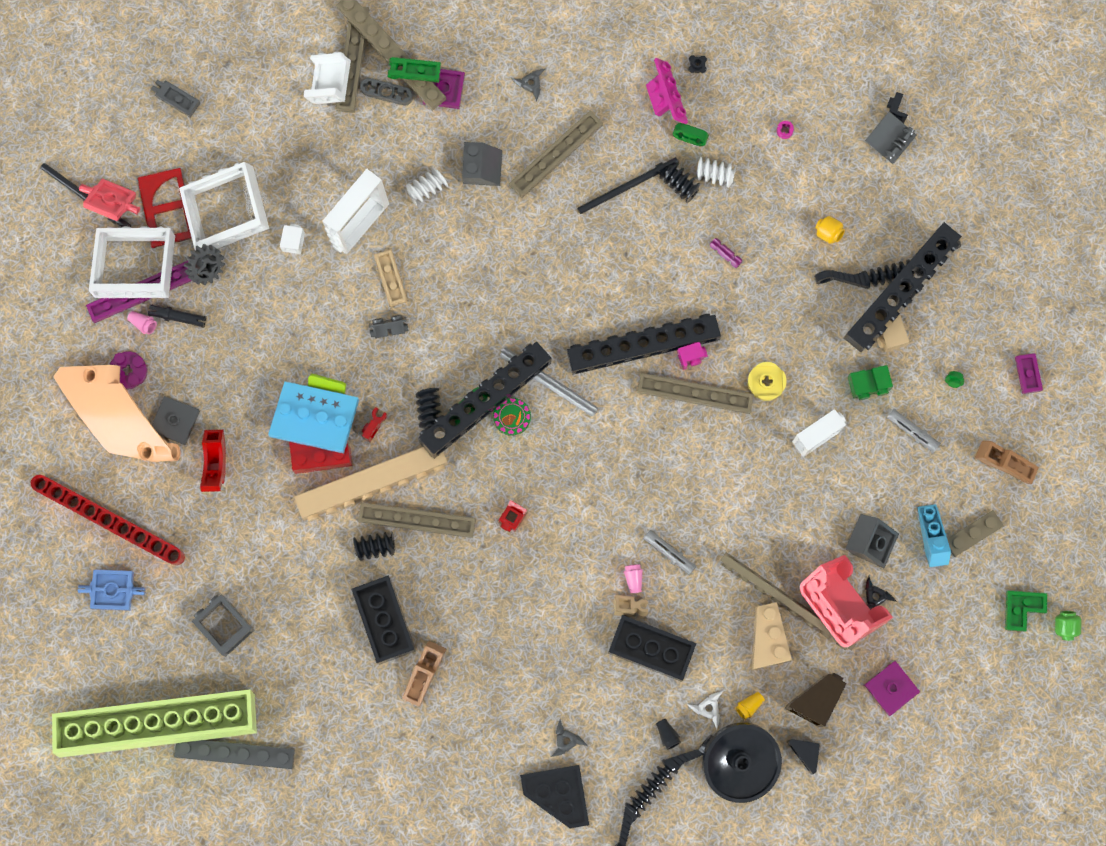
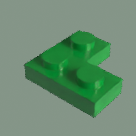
[1005,590,1047,632]

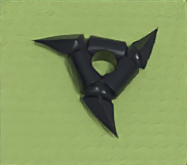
[865,576,897,610]

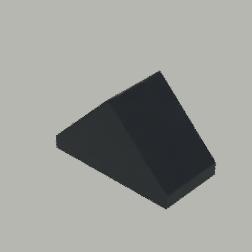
[787,739,820,775]

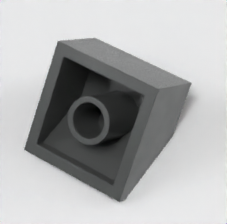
[462,142,502,186]
[846,514,899,568]

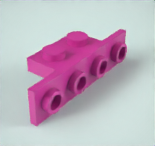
[646,58,688,124]

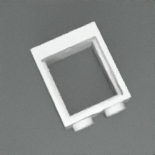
[792,409,846,457]

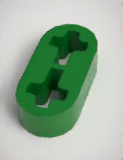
[673,123,709,146]

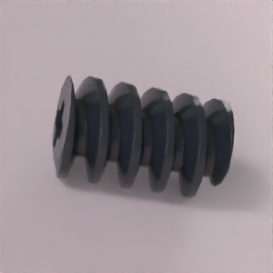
[659,163,700,203]
[415,388,442,429]
[353,531,395,561]

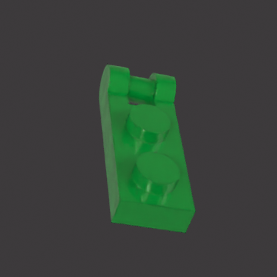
[387,57,441,82]

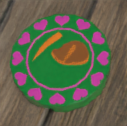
[493,398,531,436]

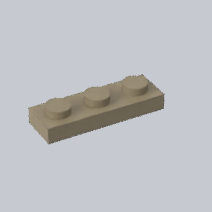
[947,510,1004,557]

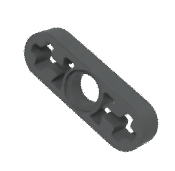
[360,78,413,106]

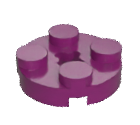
[109,351,148,390]

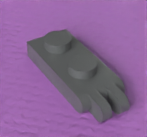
[151,80,200,118]

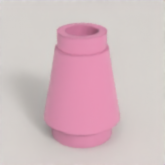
[127,311,157,334]
[624,564,643,593]

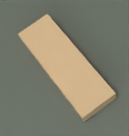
[374,249,408,307]

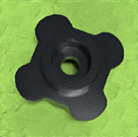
[688,55,707,73]

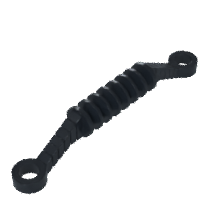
[814,239,961,289]
[615,735,712,846]

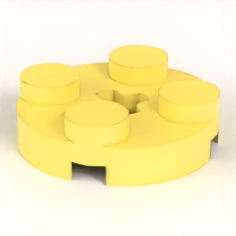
[748,362,787,401]

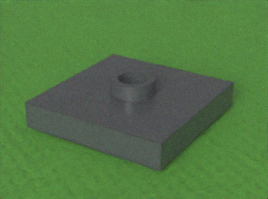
[152,396,200,445]

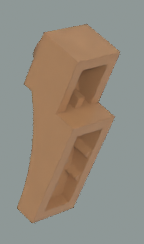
[975,441,1039,484]
[402,640,447,707]

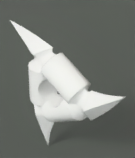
[687,691,723,730]

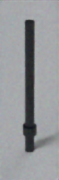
[577,157,679,215]
[40,163,131,227]

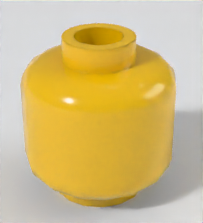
[816,216,845,244]

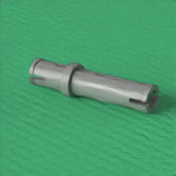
[887,409,941,453]
[643,530,696,575]

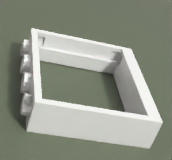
[179,162,269,251]
[322,169,389,254]
[89,226,175,298]

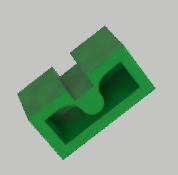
[848,365,893,400]

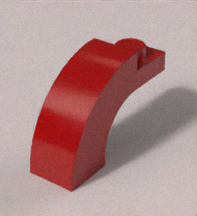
[200,429,226,492]

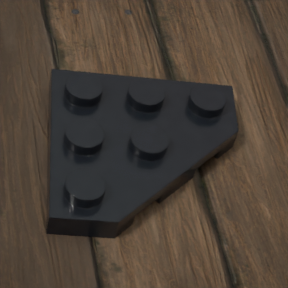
[520,765,589,829]

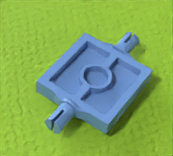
[78,570,146,611]

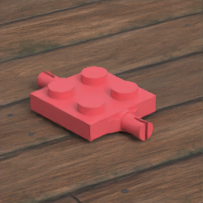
[79,178,140,221]

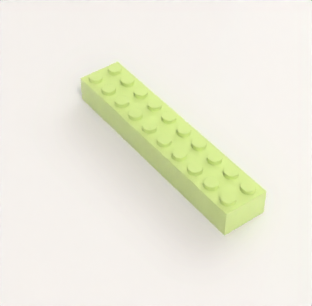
[52,689,257,758]

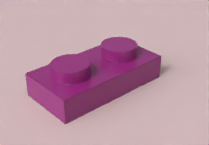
[1015,353,1043,394]

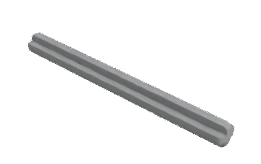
[500,348,598,416]

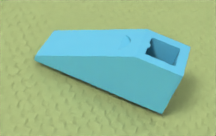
[917,504,951,567]

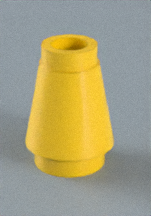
[735,692,765,720]

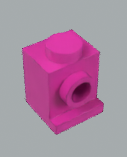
[677,342,708,370]

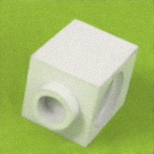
[280,224,305,254]

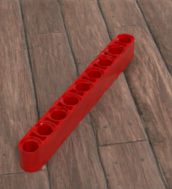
[31,474,185,566]

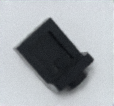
[886,92,908,124]

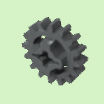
[184,244,225,285]

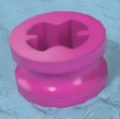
[776,121,794,139]

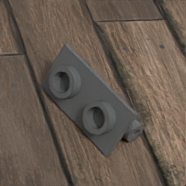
[369,315,409,339]

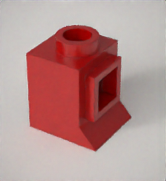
[498,500,528,532]

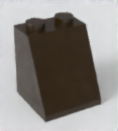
[785,673,847,727]

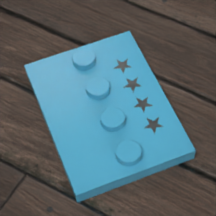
[268,381,359,453]

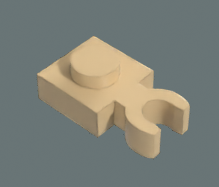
[614,595,648,617]

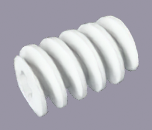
[696,156,737,188]
[406,168,448,206]

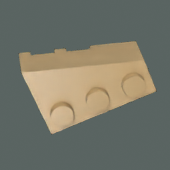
[751,602,792,670]

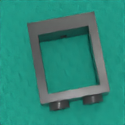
[192,594,255,657]

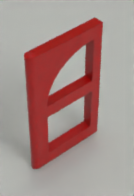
[137,168,192,248]

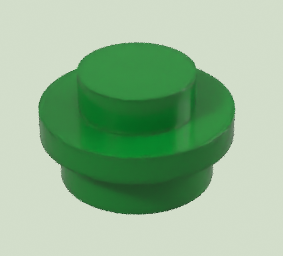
[945,371,965,388]

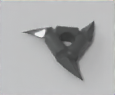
[511,69,545,102]
[551,719,588,757]

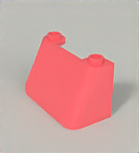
[800,555,893,647]

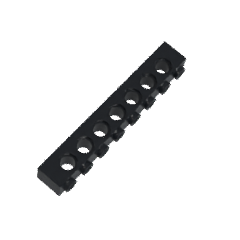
[844,222,962,353]
[567,314,721,375]
[418,341,552,459]

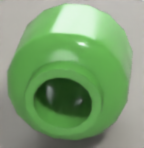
[1055,611,1081,641]

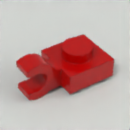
[362,407,387,442]

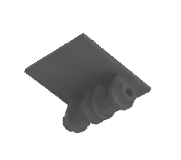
[865,112,917,164]

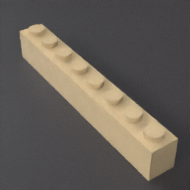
[294,447,448,522]

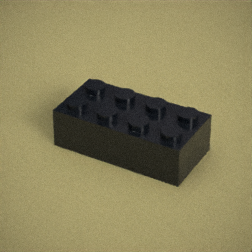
[351,575,416,665]
[608,615,697,682]

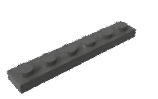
[174,740,295,769]

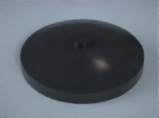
[702,722,782,803]

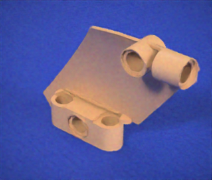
[53,365,181,463]

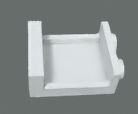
[304,51,351,104]

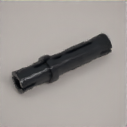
[148,304,207,328]

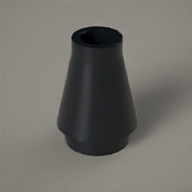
[656,718,681,750]

